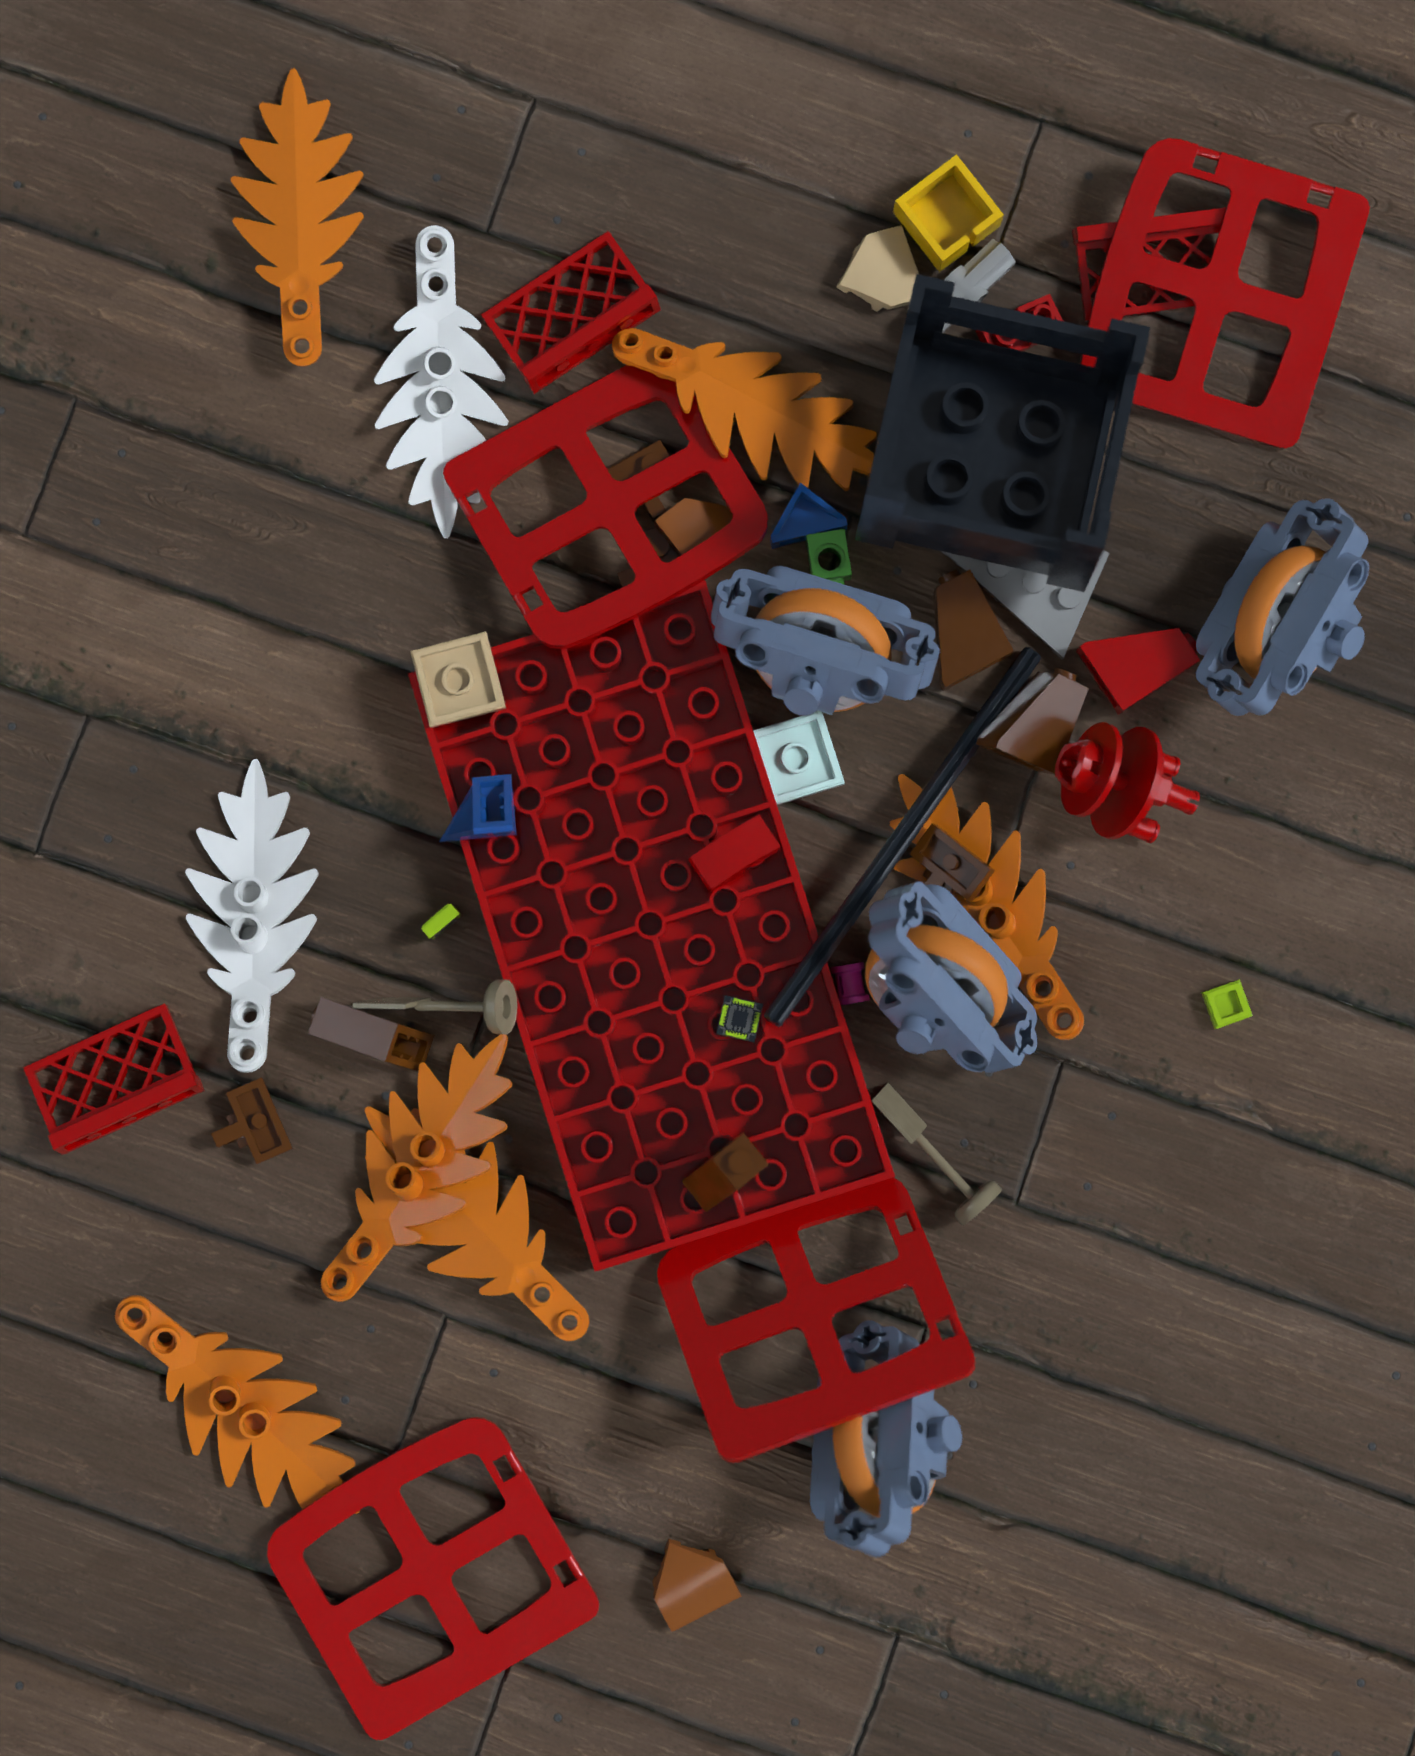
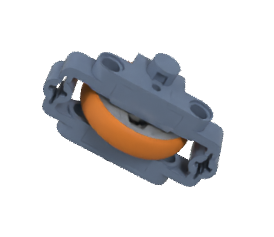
[1196,498,1369,716]
[711,566,940,716]
[865,882,1037,1073]
[810,1320,962,1558]

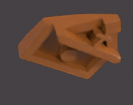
[653,498,733,581]
[652,1539,741,1632]

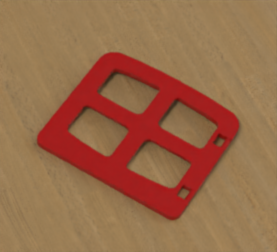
[1080,138,1370,449]
[443,356,768,649]
[657,1177,976,1463]
[267,1417,599,1740]

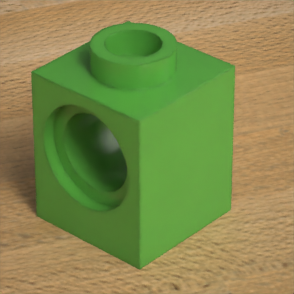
[805,529,852,585]

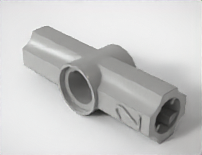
[942,239,1016,333]

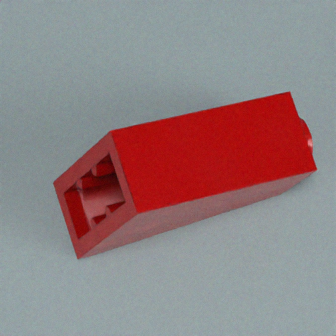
[1076,628,1200,715]

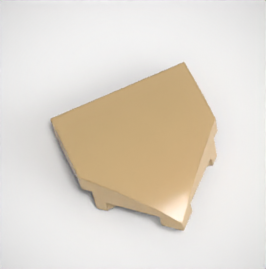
[836,225,919,312]

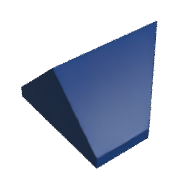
[770,482,848,549]
[439,774,517,842]

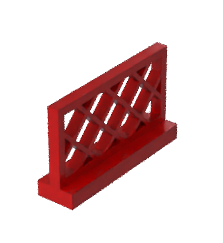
[1072,207,1227,321]
[481,231,661,394]
[23,1003,205,1155]

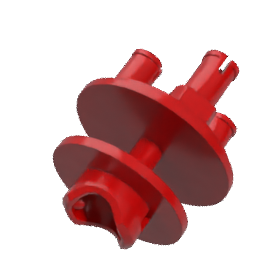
[1055,722,1200,844]

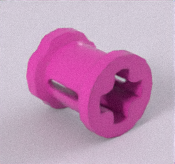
[830,962,870,1005]

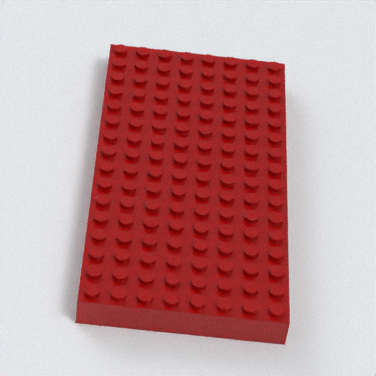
[408,580,895,1272]

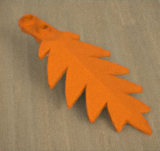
[231,68,364,367]
[612,328,877,491]
[890,774,1084,1040]
[321,1034,512,1302]
[365,1106,589,1341]
[115,1295,360,1514]

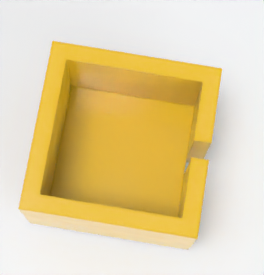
[893,154,1004,272]

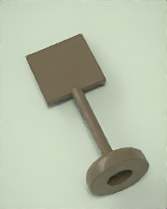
[352,979,517,1035]
[871,1083,1002,1226]

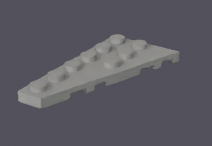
[941,551,1109,660]

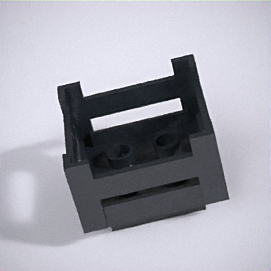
[855,274,1151,592]

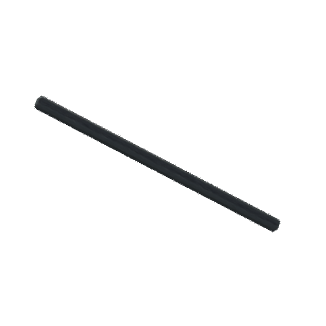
[764,647,1041,1027]

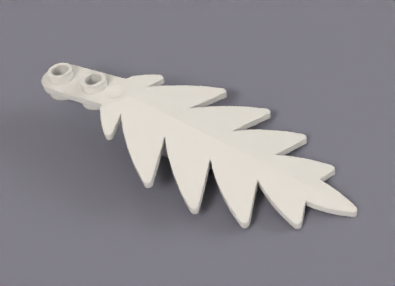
[374,225,508,538]
[185,759,319,1073]

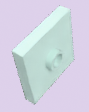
[754,711,845,805]

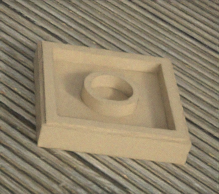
[410,632,506,728]

